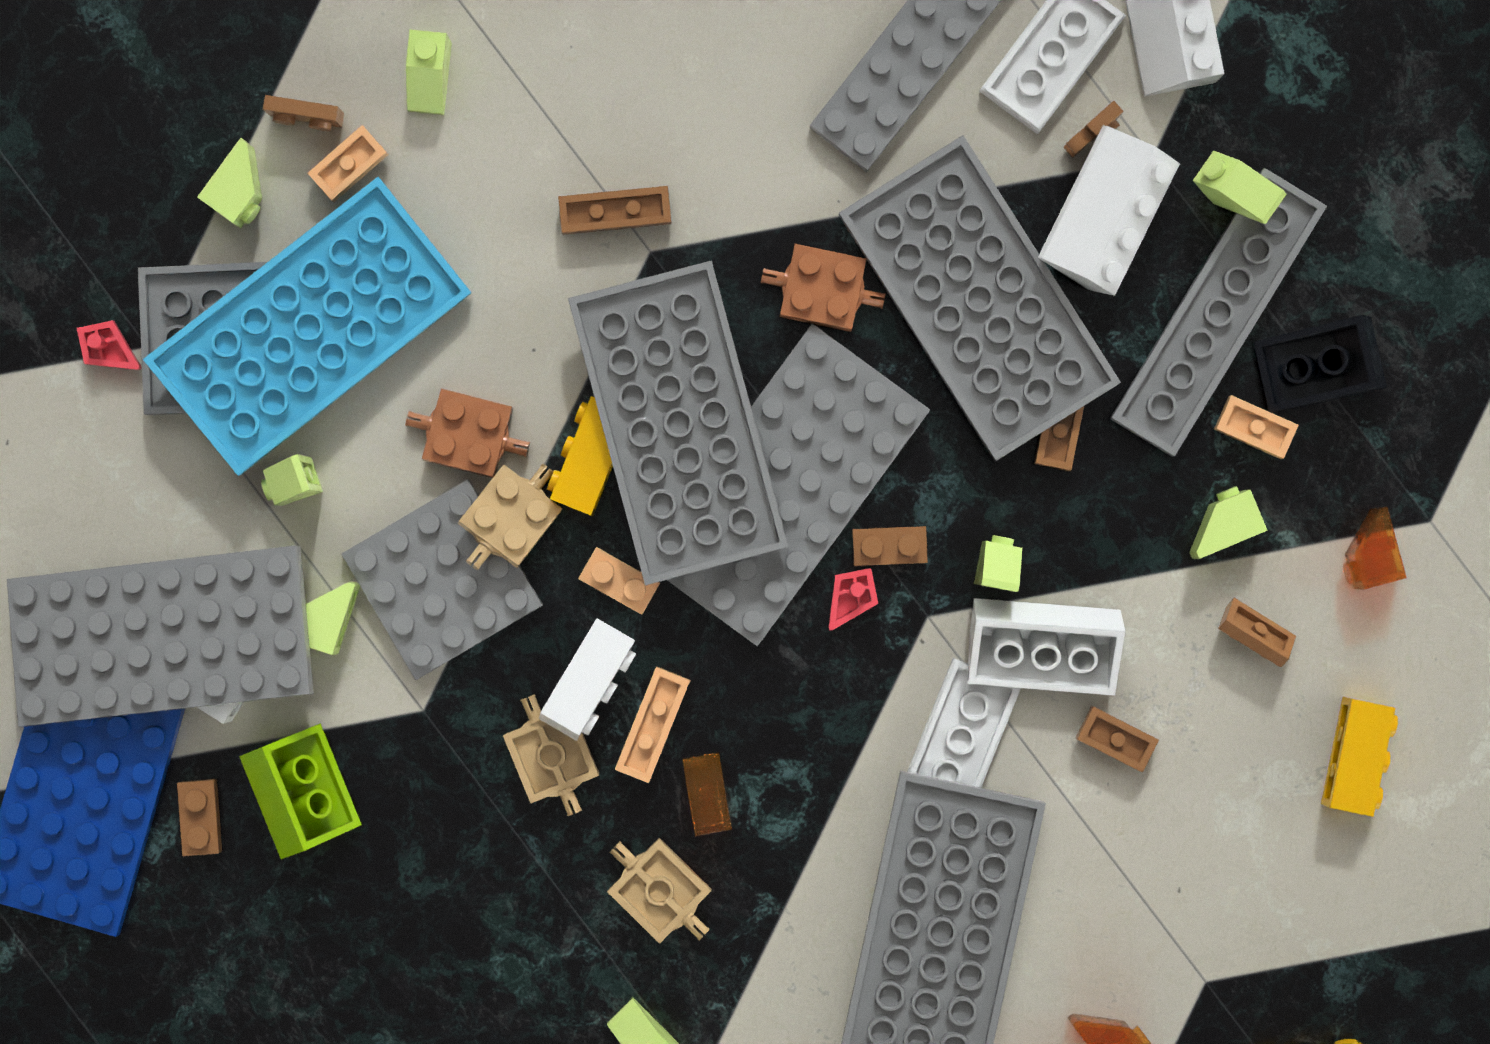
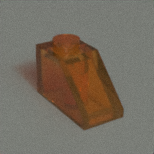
[1343,507,1407,590]
[683,752,732,836]
[1067,1013,1151,1044]

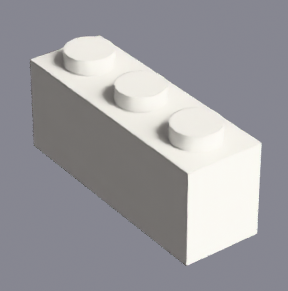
[539,618,636,741]

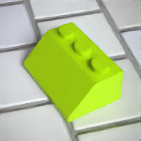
[239,723,362,859]

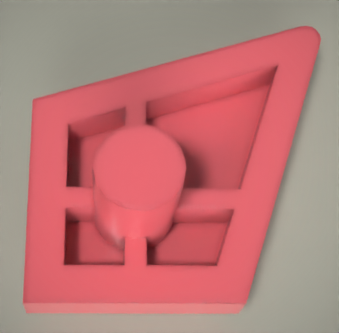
[77,320,141,370]
[829,568,878,630]

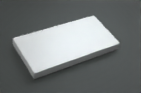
[979,0,1126,134]
[907,658,1021,788]

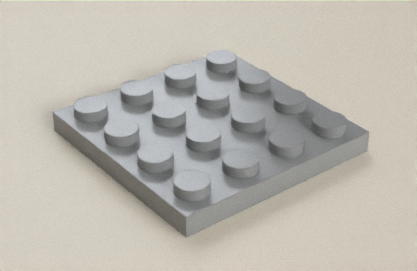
[138,262,267,415]
[342,479,543,680]

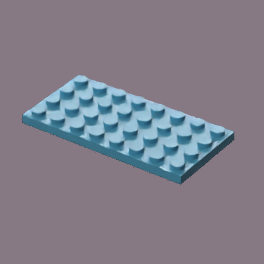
[143,177,471,476]

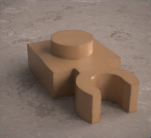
[1063,101,1124,158]

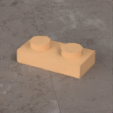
[307,125,389,202]
[1214,395,1299,459]
[578,547,660,615]

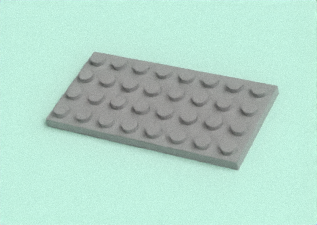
[839,135,1121,462]
[568,260,789,585]
[667,324,930,647]
[7,545,314,727]
[841,770,1046,1044]

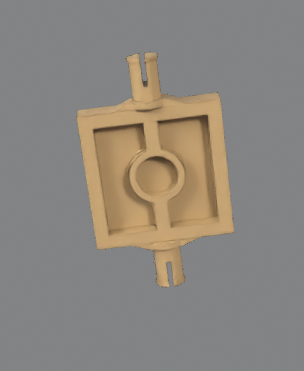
[458,464,563,570]
[503,694,600,816]
[607,838,712,944]

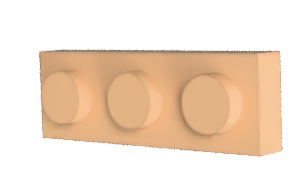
[615,666,690,783]

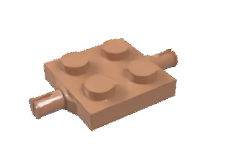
[761,244,885,332]
[405,388,530,478]

